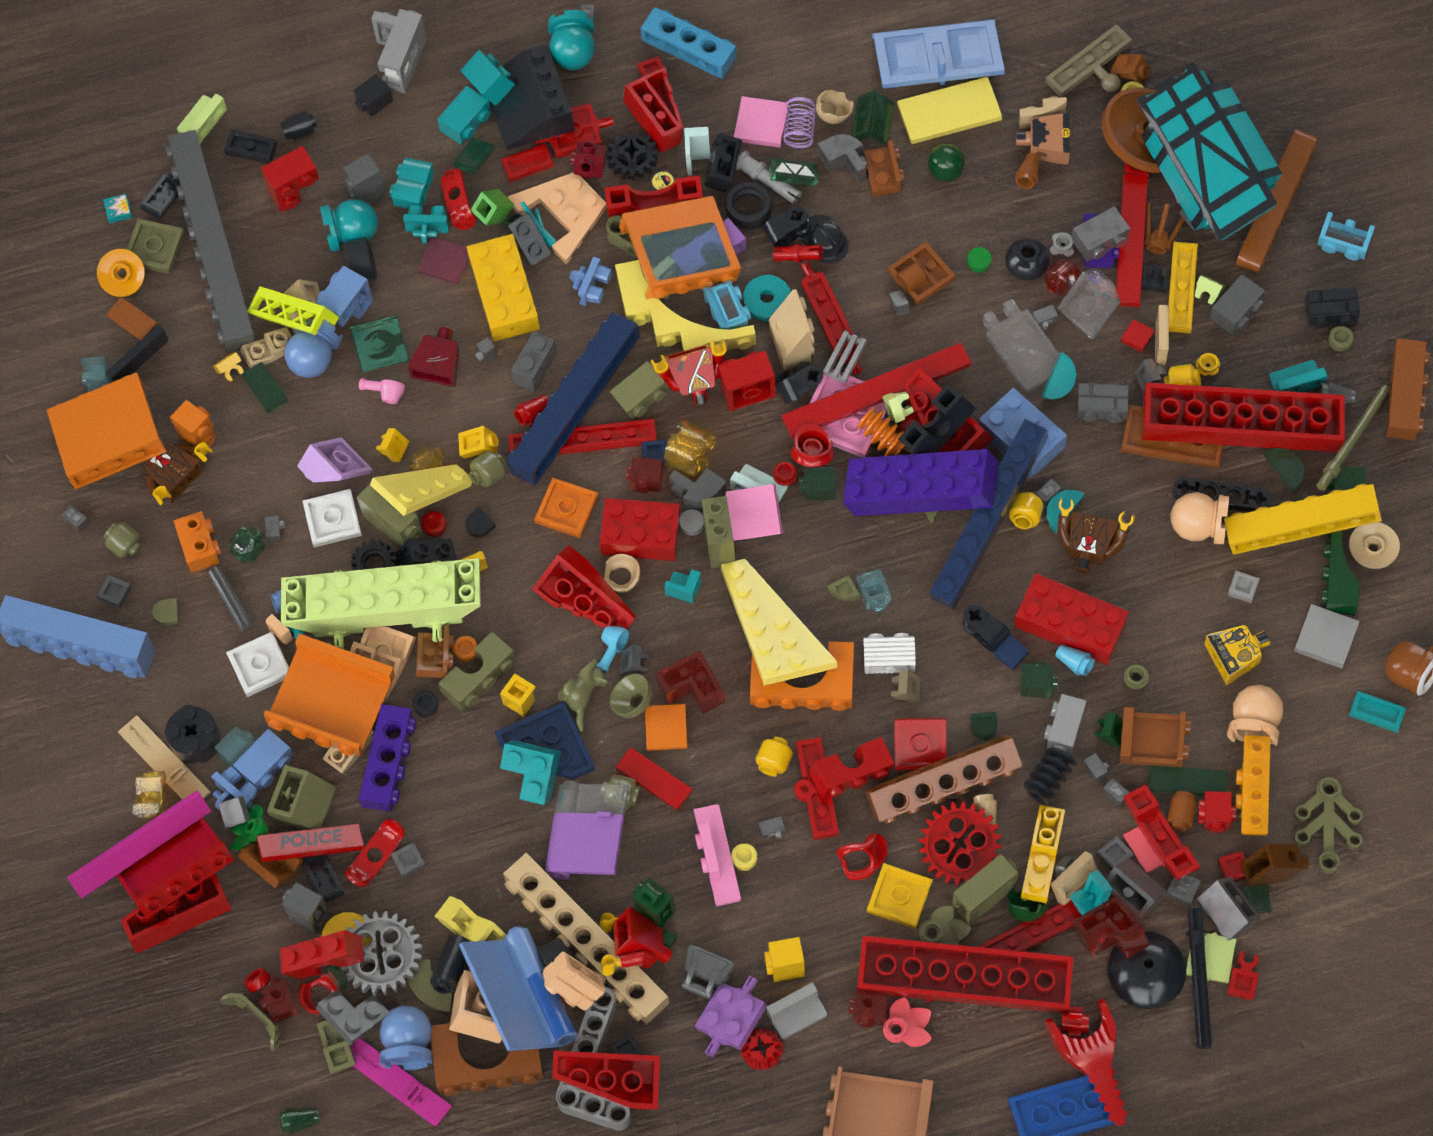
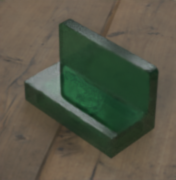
[852,90,894,144]

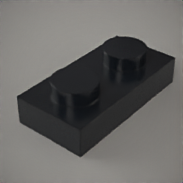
[224,130,277,164]

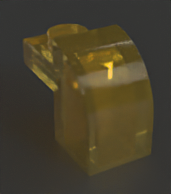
[132,771,166,818]

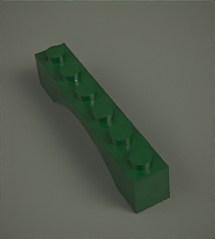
[1321,466,1366,616]

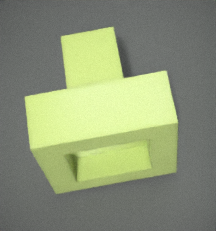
[1194,275,1226,305]
[882,392,914,423]

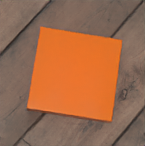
[534,477,599,539]

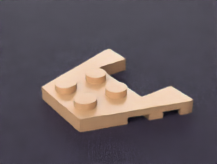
[507,172,607,264]

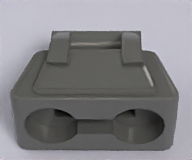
[682,944,735,1000]

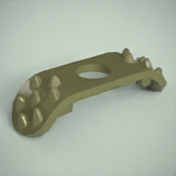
[221,992,282,1051]

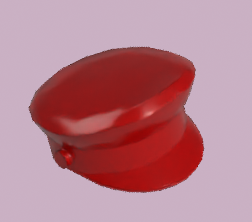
[790,423,834,467]

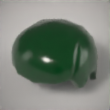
[928,143,965,181]
[1006,888,1048,922]

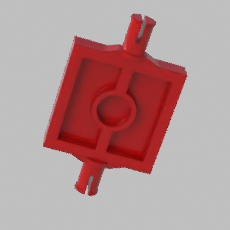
[535,103,614,159]

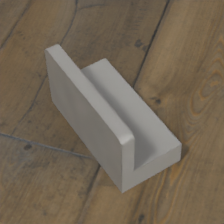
[766,982,827,1040]

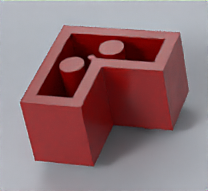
[261,146,319,212]

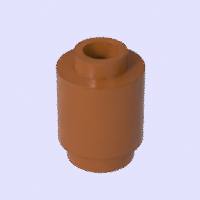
[1167,791,1197,832]

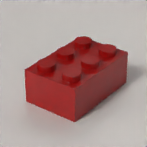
[600,498,681,561]

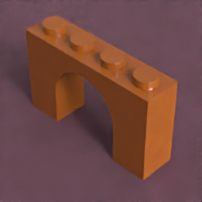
[431,1023,544,1096]

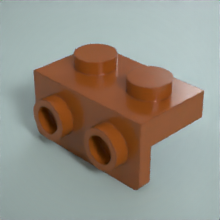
[416,625,454,678]
[238,831,303,888]

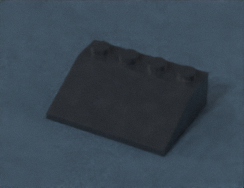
[489,44,575,150]

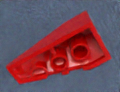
[903,367,993,453]
[552,1051,660,1110]

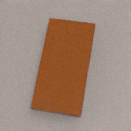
[1121,404,1223,469]

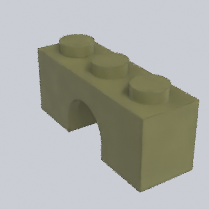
[438,632,515,711]

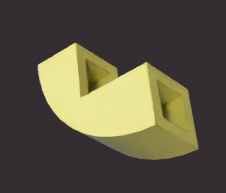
[435,896,506,942]

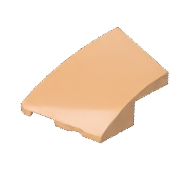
[350,626,416,704]

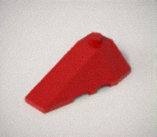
[532,545,636,629]

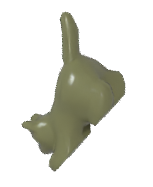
[557,659,609,732]

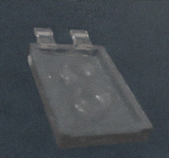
[982,299,1059,394]

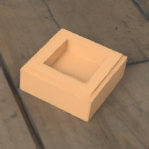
[266,614,293,645]

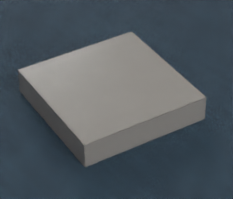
[1294,604,1360,668]

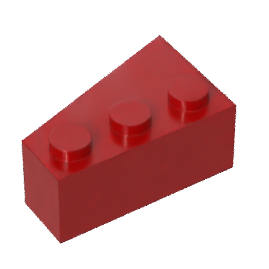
[623,67,683,153]

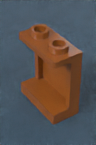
[1120,707,1191,768]

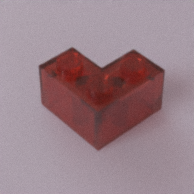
[655,650,725,714]
[1072,895,1150,959]

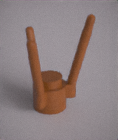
[1144,202,1185,254]

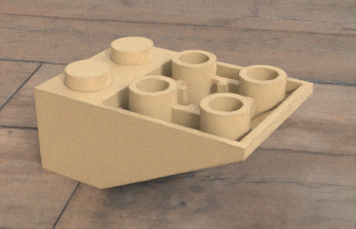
[769,289,815,372]

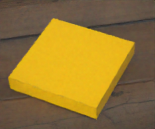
[867,863,933,929]

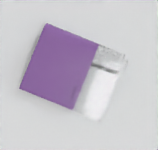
[545,781,629,880]

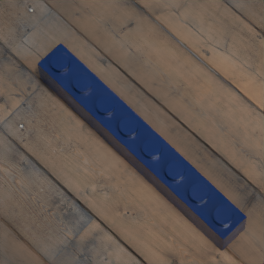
[507,312,640,486]
[929,419,1048,610]

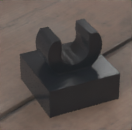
[1141,264,1169,293]

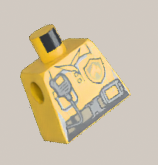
[1204,625,1270,685]

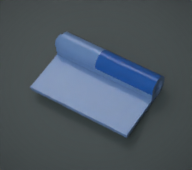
[459,926,578,1051]

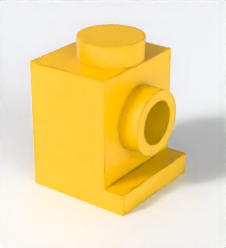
[500,674,536,717]

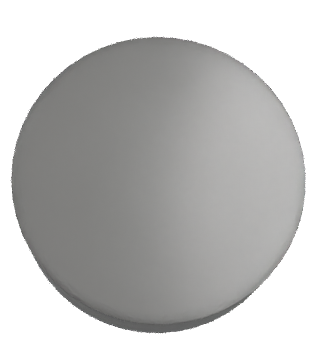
[679,509,704,536]

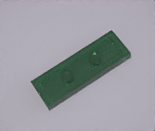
[1149,765,1228,797]

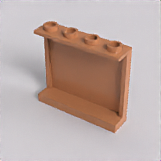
[823,1067,933,1136]

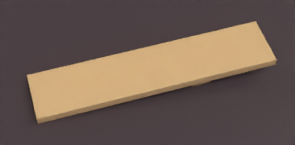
[118,715,211,800]

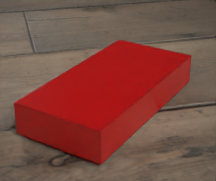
[501,144,554,182]

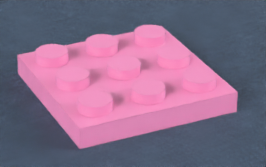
[809,369,888,458]

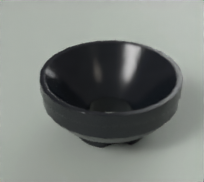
[1005,238,1050,280]

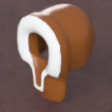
[1385,641,1433,695]

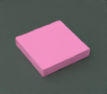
[734,96,789,148]
[726,484,783,541]

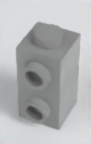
[1044,694,1086,755]

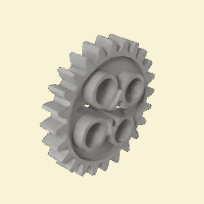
[340,911,423,996]

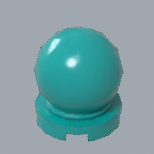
[548,10,595,71]
[320,199,378,252]

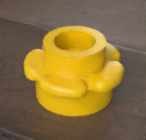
[1196,353,1220,376]

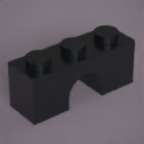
[898,383,977,454]

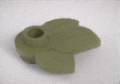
[919,906,971,945]

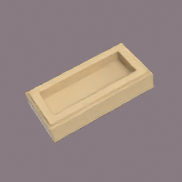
[1051,851,1098,905]

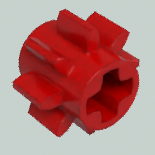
[1061,1006,1089,1039]

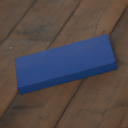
[1008,1075,1126,1136]

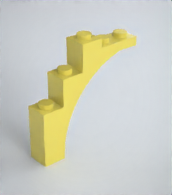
[615,260,756,352]

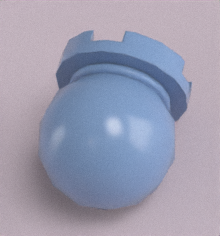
[284,317,343,378]
[379,1005,433,1071]

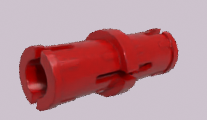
[773,243,824,263]

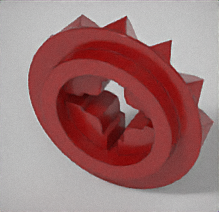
[741,1028,783,1070]

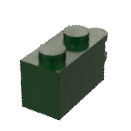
[632,877,676,928]

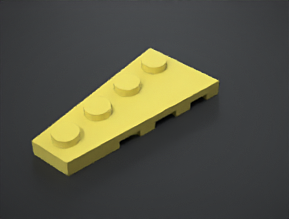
[370,464,472,516]

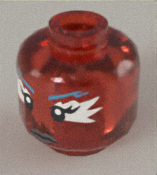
[1044,259,1080,295]

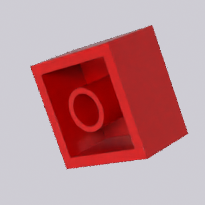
[719,351,776,412]

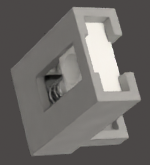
[371,9,427,94]

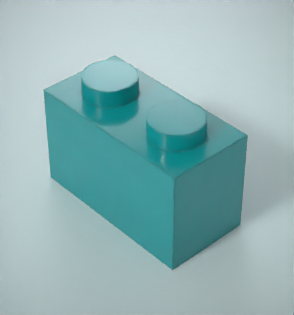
[460,50,515,105]
[437,86,491,145]

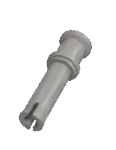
[736,151,802,205]

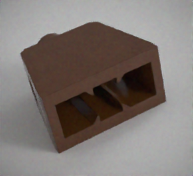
[1241,844,1309,887]

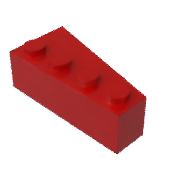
[121,873,232,954]

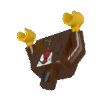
[144,442,213,505]
[1057,498,1135,574]

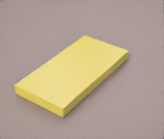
[897,77,1002,145]

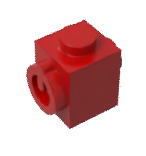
[1197,792,1236,833]

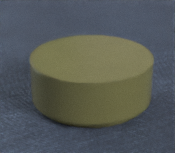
[1328,326,1354,352]

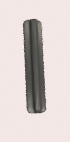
[208,566,252,631]

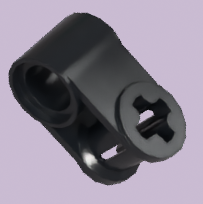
[763,206,811,247]
[775,362,823,403]
[962,605,1011,652]

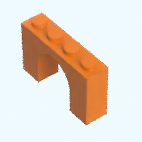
[750,642,854,711]

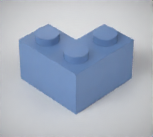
[316,266,373,327]

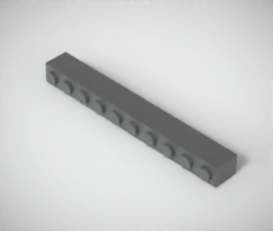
[165,130,254,352]

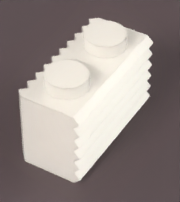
[864,633,916,674]

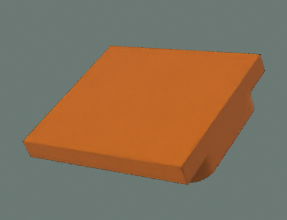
[645,704,687,751]

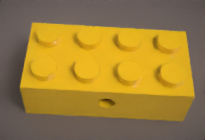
[466,234,540,342]

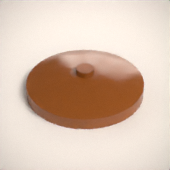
[1102,88,1162,173]

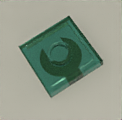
[350,315,409,373]

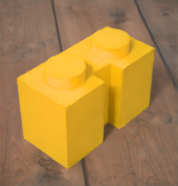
[764,937,805,982]

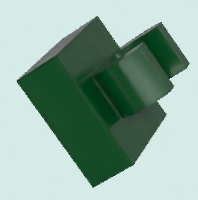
[1094,713,1123,747]

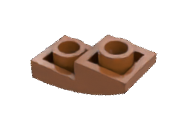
[105,297,159,341]

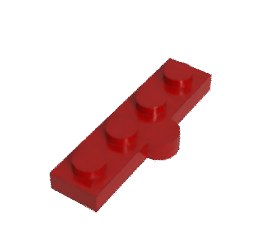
[794,737,839,840]

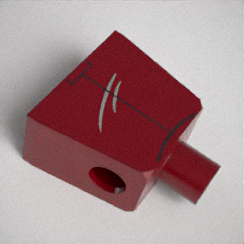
[408,327,460,387]

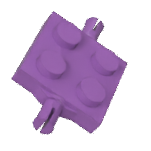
[695,976,767,1058]

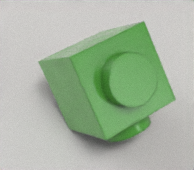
[471,189,514,225]

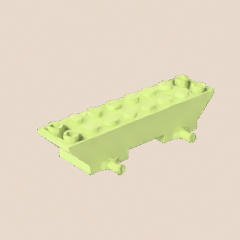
[281,558,481,649]

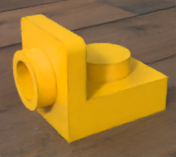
[458,426,499,459]

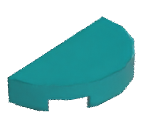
[1041,352,1076,400]
[1046,490,1085,534]

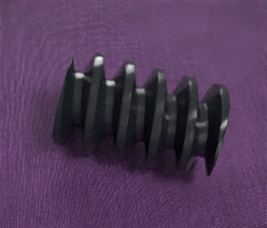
[1024,747,1077,806]

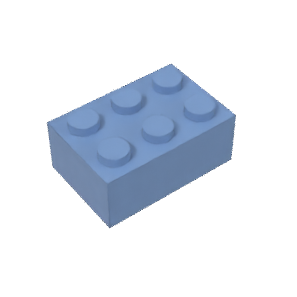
[979,388,1067,479]

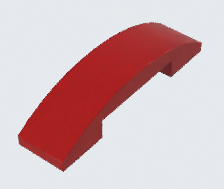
[1123,784,1200,880]

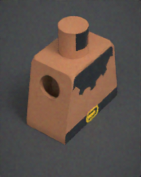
[1016,113,1070,165]

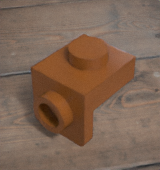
[1110,54,1151,87]

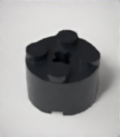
[164,705,220,764]

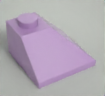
[297,437,373,482]

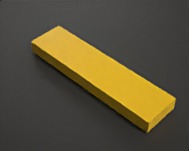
[1168,242,1198,334]

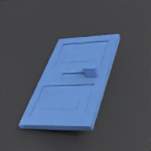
[872,19,1005,89]

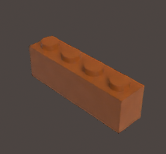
[1385,338,1430,441]

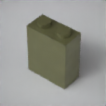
[357,484,423,548]

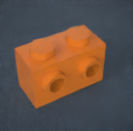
[170,400,216,447]
[173,511,221,573]

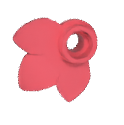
[883,997,932,1047]

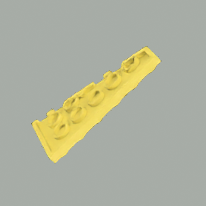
[721,559,837,686]

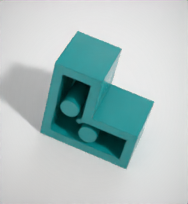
[500,740,561,805]

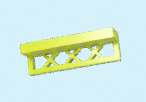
[247,287,339,335]

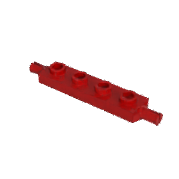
[801,261,862,375]

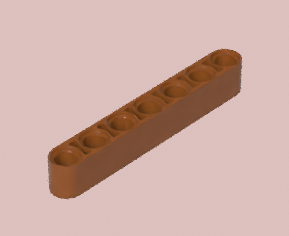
[1235,129,1319,274]

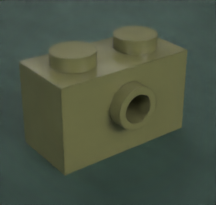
[609,361,670,420]

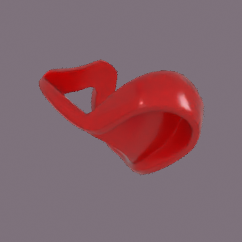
[836,833,888,881]

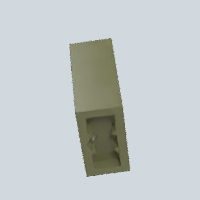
[702,496,735,569]
[952,854,1018,926]

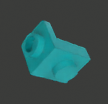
[1070,870,1112,915]

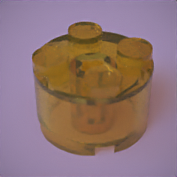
[664,420,716,477]

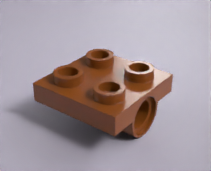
[888,242,956,306]

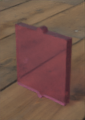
[418,237,469,284]

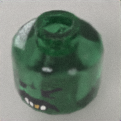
[229,526,266,564]

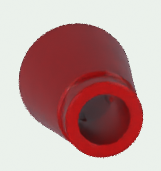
[514,395,549,426]

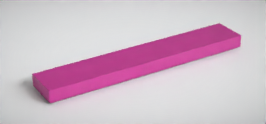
[67,790,211,899]

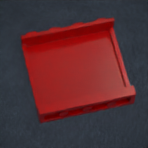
[116,817,234,919]

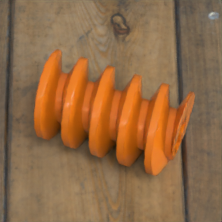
[856,405,906,456]

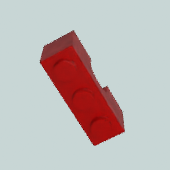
[808,737,895,798]
[280,930,364,980]

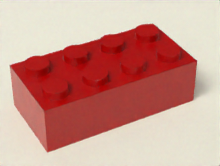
[1014,573,1129,666]

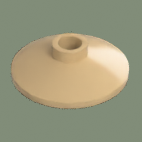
[1349,522,1400,569]

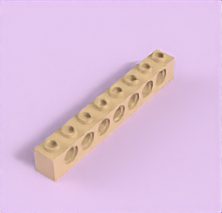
[503,853,669,1025]

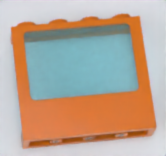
[619,196,741,299]

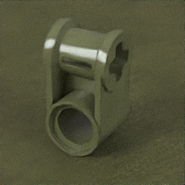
[606,216,653,258]

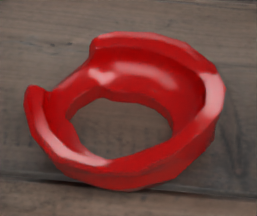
[299,974,342,1015]

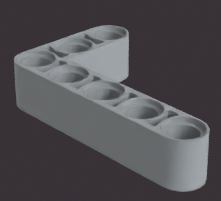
[556,987,631,1131]

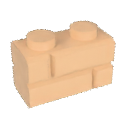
[543,952,605,1011]

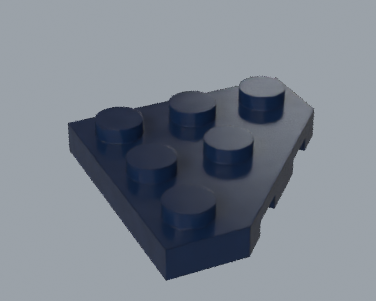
[494,702,595,780]

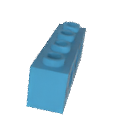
[640,7,737,80]

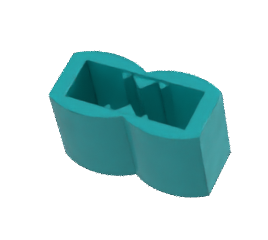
[389,157,434,209]

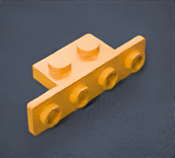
[1235,735,1270,836]

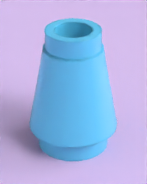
[1055,644,1095,676]

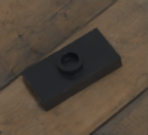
[139,172,180,220]
[301,855,345,903]

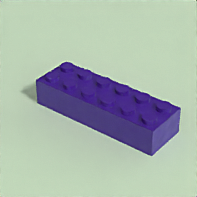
[843,449,998,516]

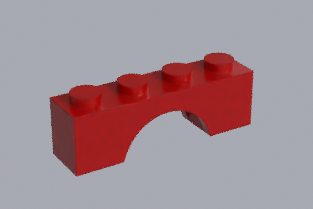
[605,176,703,219]

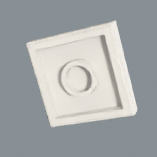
[303,489,362,548]
[226,632,289,697]

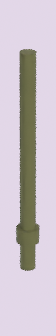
[1317,385,1390,491]

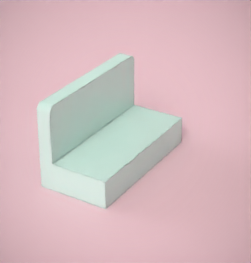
[684,127,710,176]
[730,464,788,504]

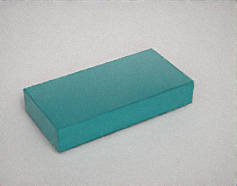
[1349,691,1407,733]

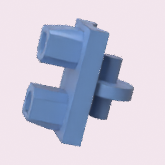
[569,257,612,306]
[211,766,259,813]

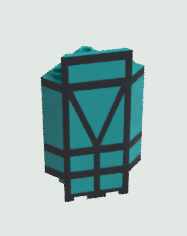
[1136,62,1282,241]

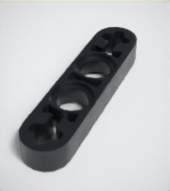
[1173,477,1270,512]

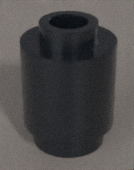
[280,110,317,140]

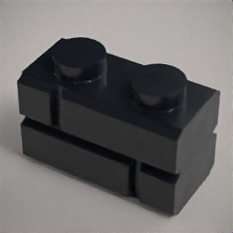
[704,133,742,192]
[1305,287,1360,328]

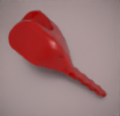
[1045,998,1128,1126]

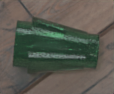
[279,1108,319,1134]

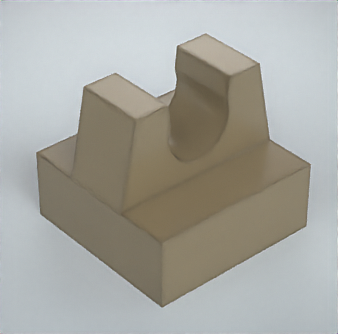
[891,670,921,703]

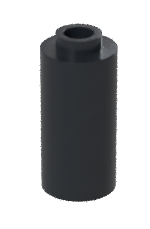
[430,935,470,994]

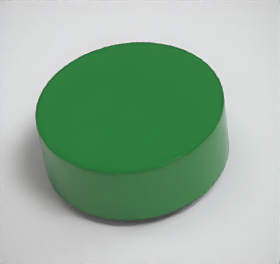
[967,247,991,273]

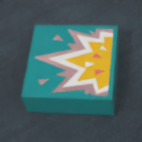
[103,194,132,224]

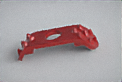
[441,165,475,230]
[345,819,405,887]

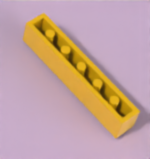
[1224,484,1382,555]

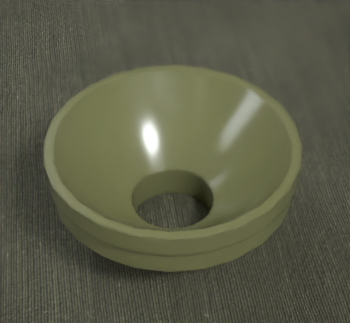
[610,673,652,718]

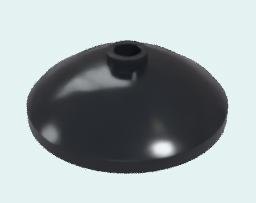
[1107,932,1187,1009]

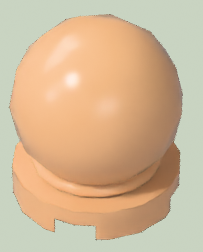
[1170,492,1229,545]
[1227,684,1283,746]

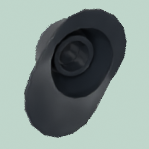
[800,215,848,263]

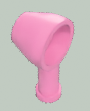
[359,378,405,404]

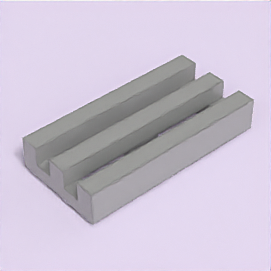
[823,330,867,384]

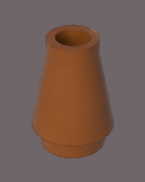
[1015,153,1040,189]

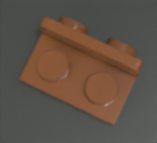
[864,140,905,197]

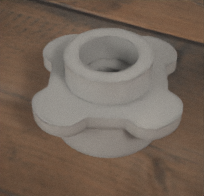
[1050,233,1074,257]

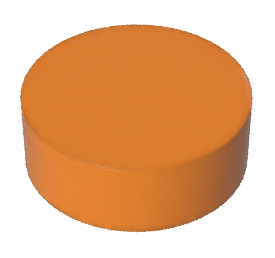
[453,636,478,662]

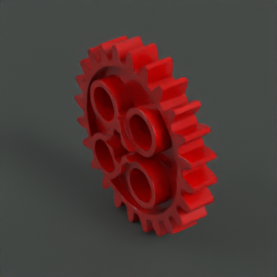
[918,801,1003,886]

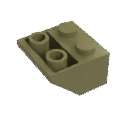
[267,765,337,830]

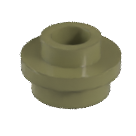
[1123,665,1149,690]

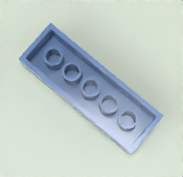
[0,595,156,678]

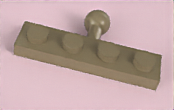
[1045,24,1132,98]

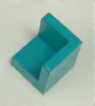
[664,569,702,603]

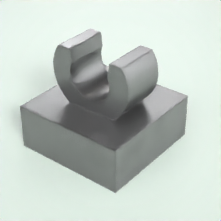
[1134,358,1167,391]
[619,644,649,676]
[1166,875,1201,906]

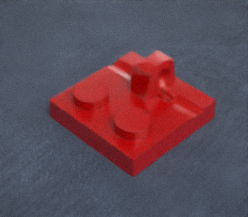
[894,717,946,770]

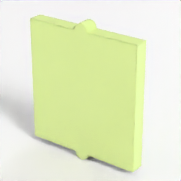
[1186,932,1236,984]

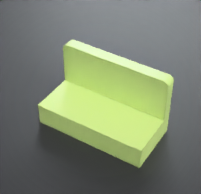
[177,94,227,144]

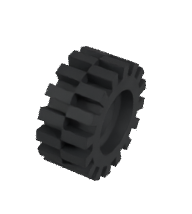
[351,539,398,571]

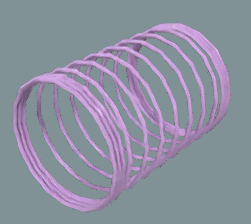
[784,97,816,148]

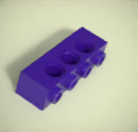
[359,704,417,812]

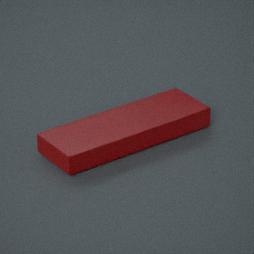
[616,747,693,811]

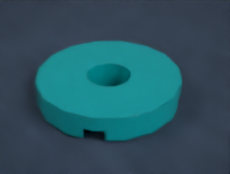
[743,275,790,322]

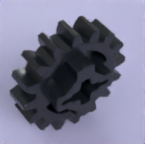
[606,130,658,181]

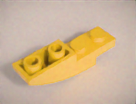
[1021,805,1065,903]

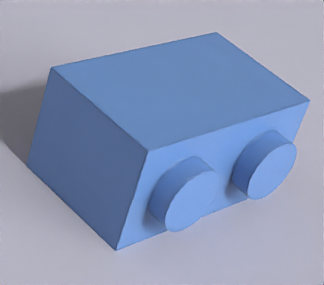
[233,729,294,792]

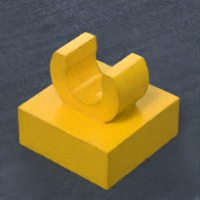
[213,352,244,382]
[376,428,410,462]

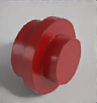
[773,462,797,486]

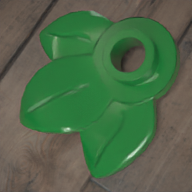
[230,804,268,851]

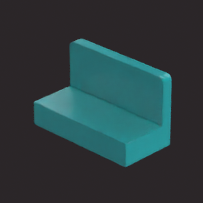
[1268,360,1327,393]

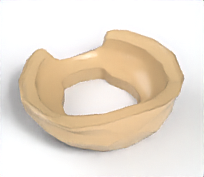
[604,554,641,593]

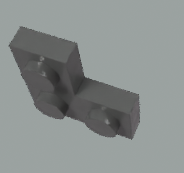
[316,990,389,1046]

